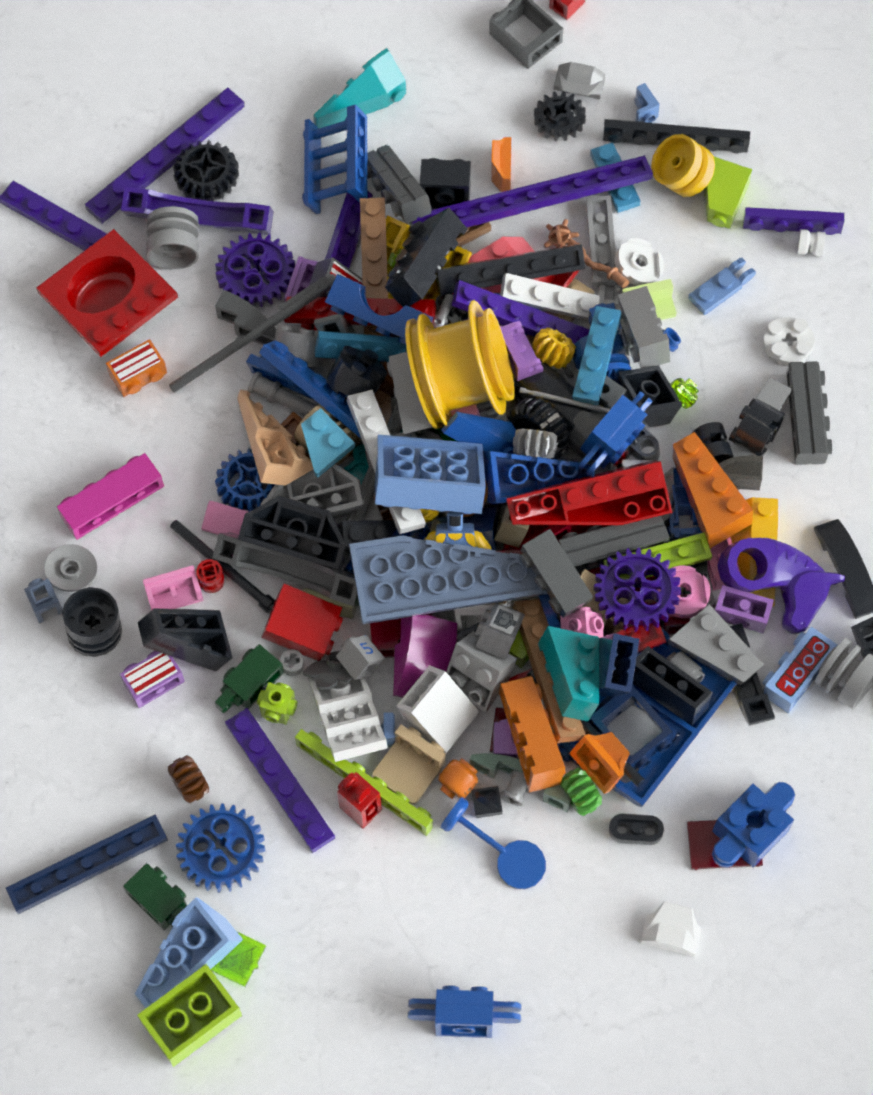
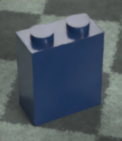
[599,633,640,698]

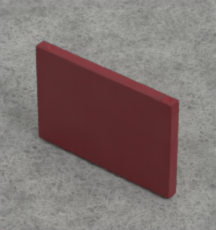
[687,820,763,870]

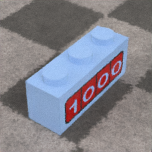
[762,627,837,714]

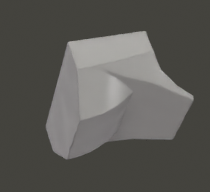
[553,62,606,99]

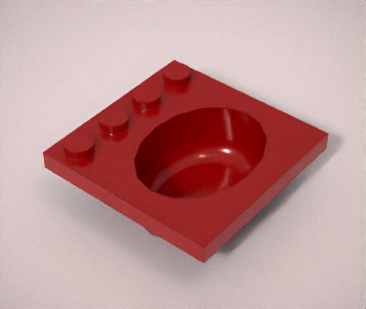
[36,229,178,357]

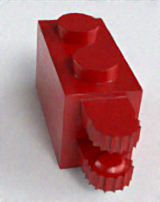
[337,772,382,829]

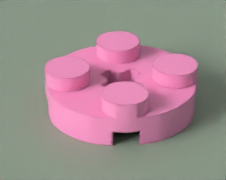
[657,566,710,619]

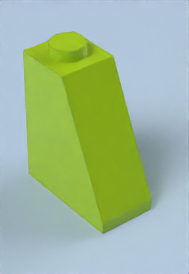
[704,156,752,229]

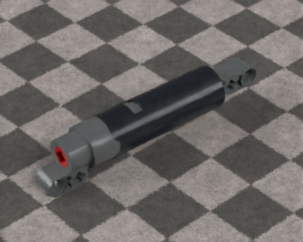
[435,293,660,471]

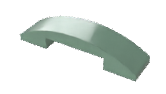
[470,753,571,813]

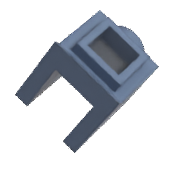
[24,578,63,623]

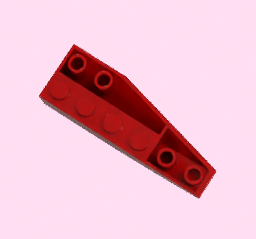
[506,460,672,525]

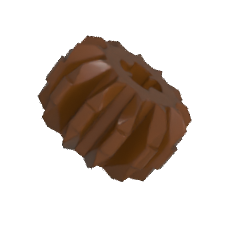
[168,755,209,803]

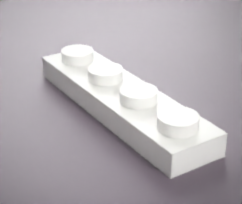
[500,273,600,321]

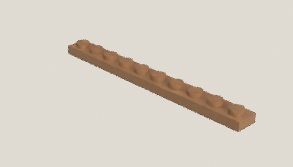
[360,198,392,425]

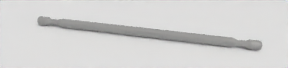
[519,387,610,413]

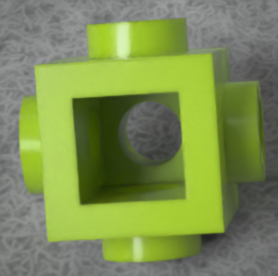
[257,682,298,725]

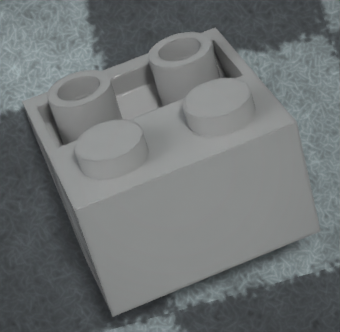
[446,631,517,712]

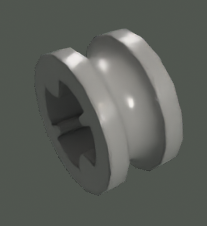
[280,649,304,676]

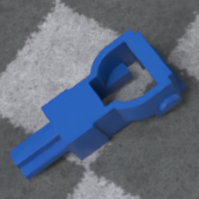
[667,468,702,542]

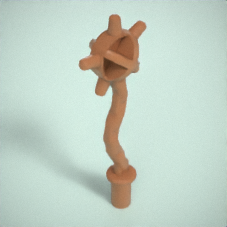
[544,219,629,289]

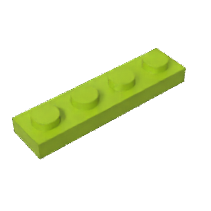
[603,533,712,580]

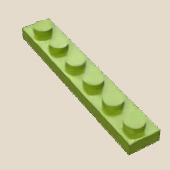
[295,729,433,836]

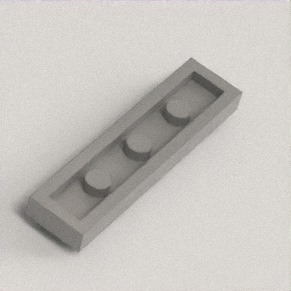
[586,195,618,287]

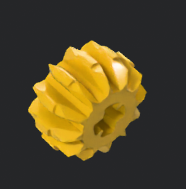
[532,328,576,369]

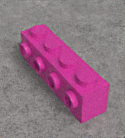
[57,453,164,540]

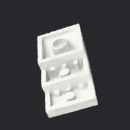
[308,677,388,762]

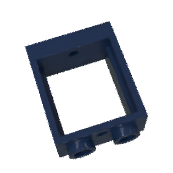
[590,685,675,770]

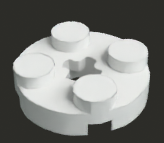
[615,238,664,286]
[763,317,815,366]

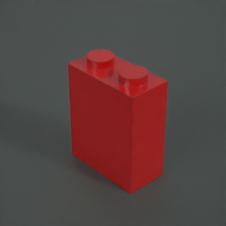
[261,584,343,661]

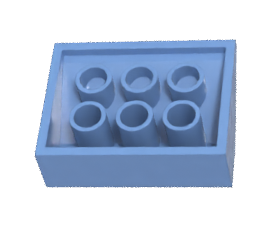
[375,434,486,514]

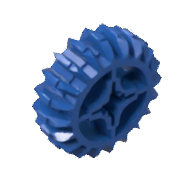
[215,447,275,512]

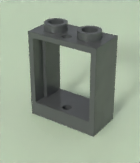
[489,0,563,69]

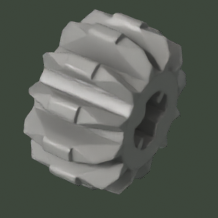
[513,429,558,459]

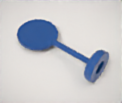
[440,797,546,889]

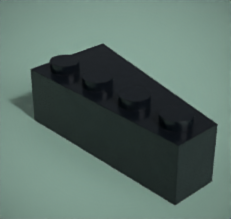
[385,207,468,307]

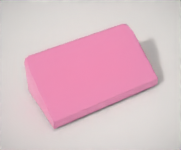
[201,501,248,535]

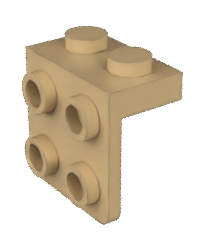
[372,724,446,804]

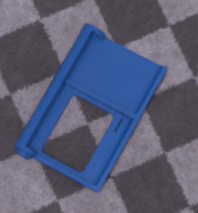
[557,628,737,807]

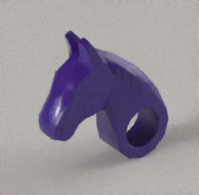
[717,538,845,635]

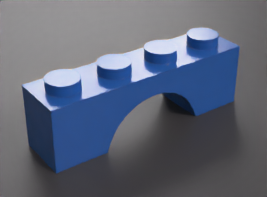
[325,274,434,345]

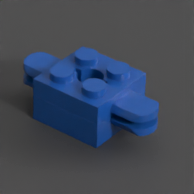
[578,391,652,476]
[712,782,795,868]
[407,985,521,1038]

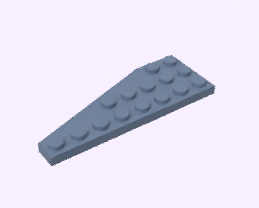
[349,536,547,624]

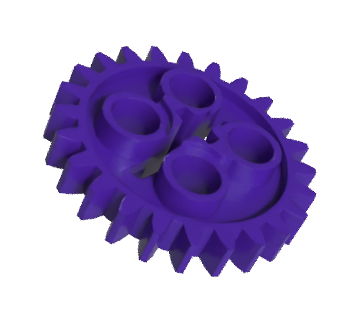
[215,232,295,308]
[594,547,681,632]

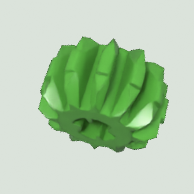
[560,768,602,816]

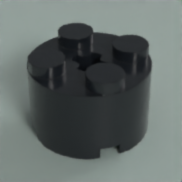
[326,345,388,400]
[728,398,785,459]

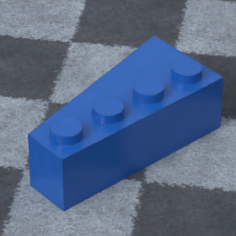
[483,451,595,504]

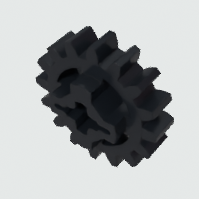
[534,91,586,141]

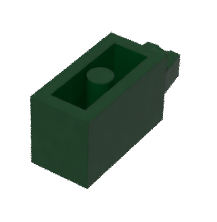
[215,644,284,714]
[123,863,187,930]

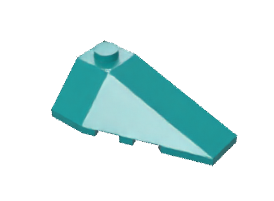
[313,48,406,128]

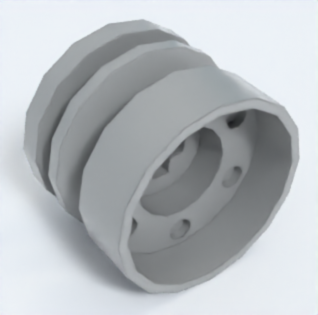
[146,206,199,270]
[814,637,873,710]

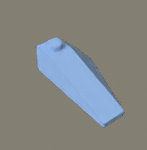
[135,898,243,1008]

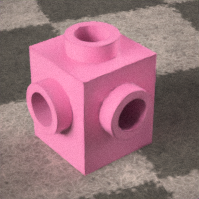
[560,607,604,638]

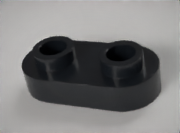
[609,814,664,845]

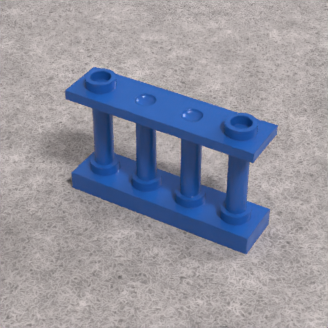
[302,104,367,215]

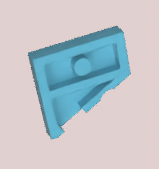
[301,408,355,478]

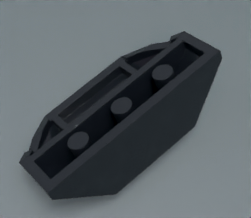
[238,496,346,570]

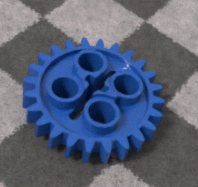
[176,803,266,893]

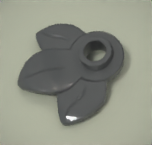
[303,651,353,690]

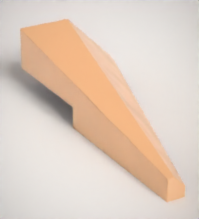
[237,390,313,486]

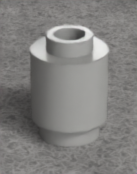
[667,651,705,683]

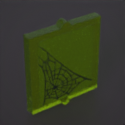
[211,931,266,987]

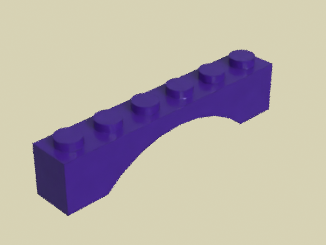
[121,186,274,235]

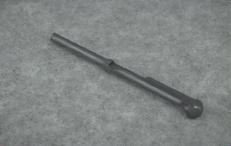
[169,274,336,393]

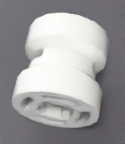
[797,229,826,257]

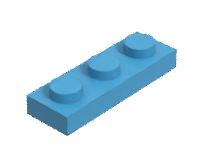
[590,142,641,213]

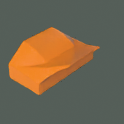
[491,137,511,192]
[569,732,630,794]

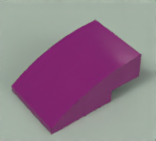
[393,614,458,698]

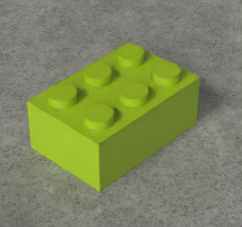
[137,964,242,1067]

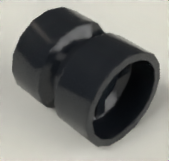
[692,422,734,467]

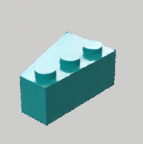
[538,626,599,721]

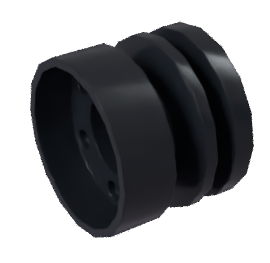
[62,587,122,657]

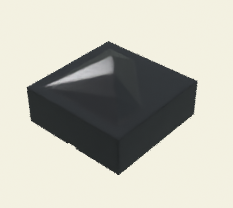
[471,786,503,818]

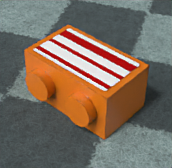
[106,339,167,397]

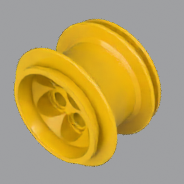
[405,300,514,429]

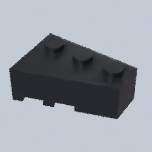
[137,608,233,671]

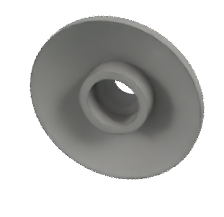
[44,544,97,592]

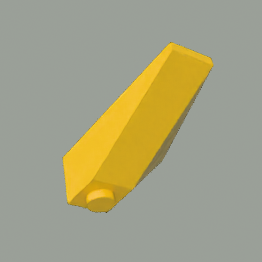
[730,497,778,607]

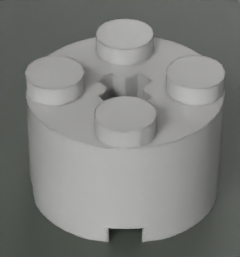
[274,324,323,368]

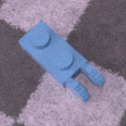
[688,257,756,315]

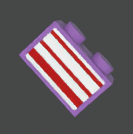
[120,651,185,708]

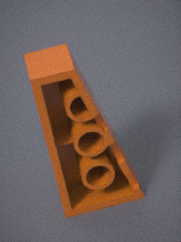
[672,432,753,549]
[499,676,565,793]

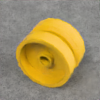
[651,134,715,197]

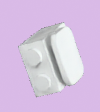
[396,665,479,753]

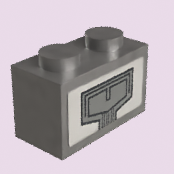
[474,603,525,660]

